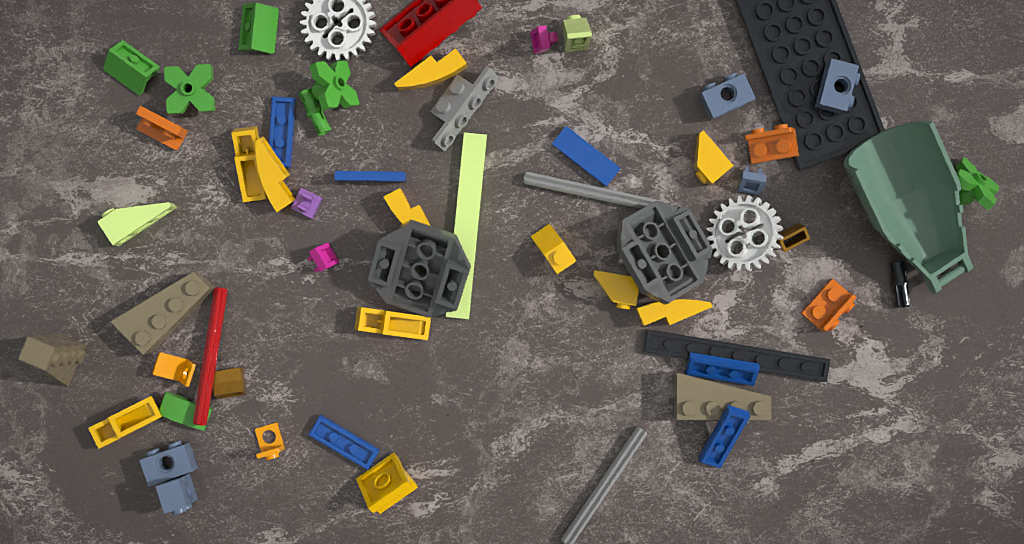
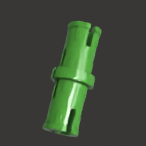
[298,88,332,136]

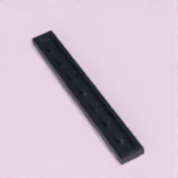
[643,329,831,382]

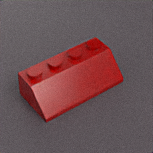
[379,0,482,67]

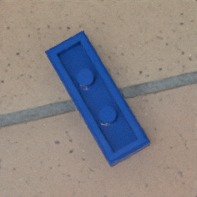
[268,96,296,168]
[552,126,621,187]
[335,171,407,183]
[685,352,760,386]
[698,405,750,468]
[308,414,380,470]

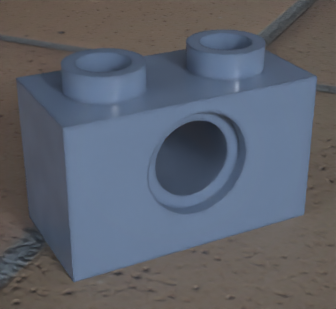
[815,59,860,114]
[699,73,756,121]
[139,440,198,487]
[155,473,198,515]

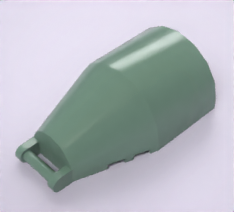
[844,121,973,294]

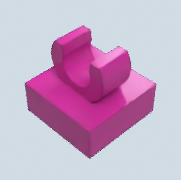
[530,25,558,55]
[307,243,340,272]

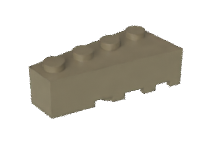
[110,272,215,355]
[18,334,87,387]
[674,371,771,420]

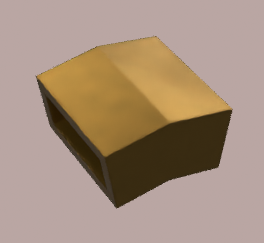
[776,223,810,252]
[213,367,246,399]

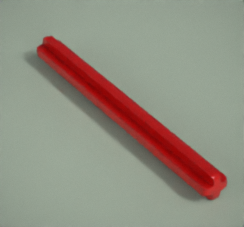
[193,287,228,426]

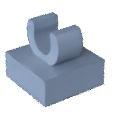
[737,166,766,196]

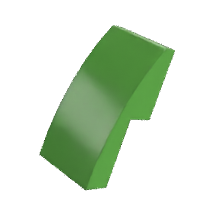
[159,391,212,431]

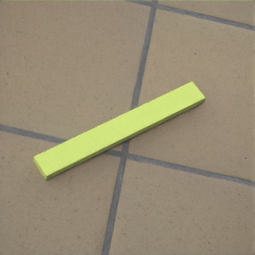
[446,133,487,319]

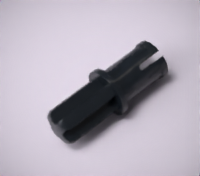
[890,261,911,308]

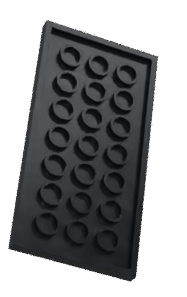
[735,0,885,171]

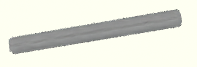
[523,172,659,209]
[561,426,647,544]

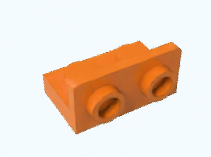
[136,106,188,150]
[745,124,799,164]
[800,279,857,332]

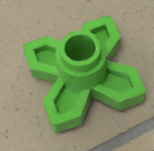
[309,61,359,110]
[164,64,216,115]
[956,157,999,210]

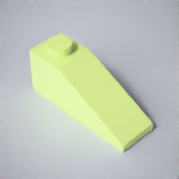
[562,15,592,52]
[97,202,177,246]

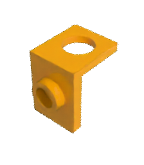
[152,352,196,387]
[255,422,285,460]

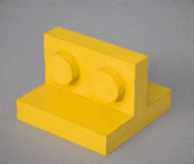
[356,452,418,514]

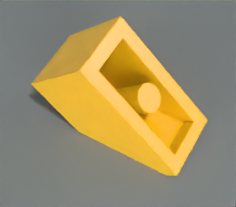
[694,130,734,185]
[530,224,576,275]
[593,270,639,310]

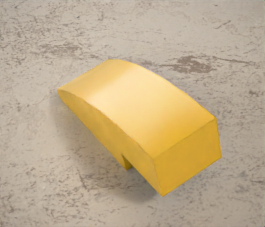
[394,48,468,91]
[231,126,267,202]
[255,136,296,213]
[384,188,430,226]
[635,299,713,326]
[354,306,431,340]
[88,396,162,449]

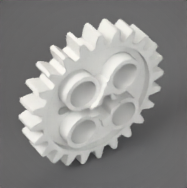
[300,0,376,61]
[707,195,784,272]

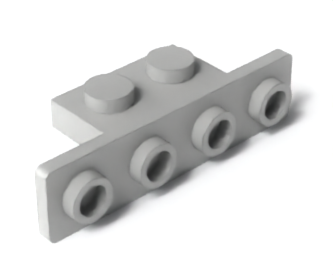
[430,67,499,151]

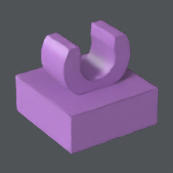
[291,188,323,219]

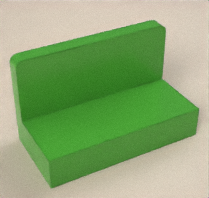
[238,2,279,54]
[103,40,160,95]

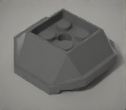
[617,201,713,305]
[367,220,471,318]

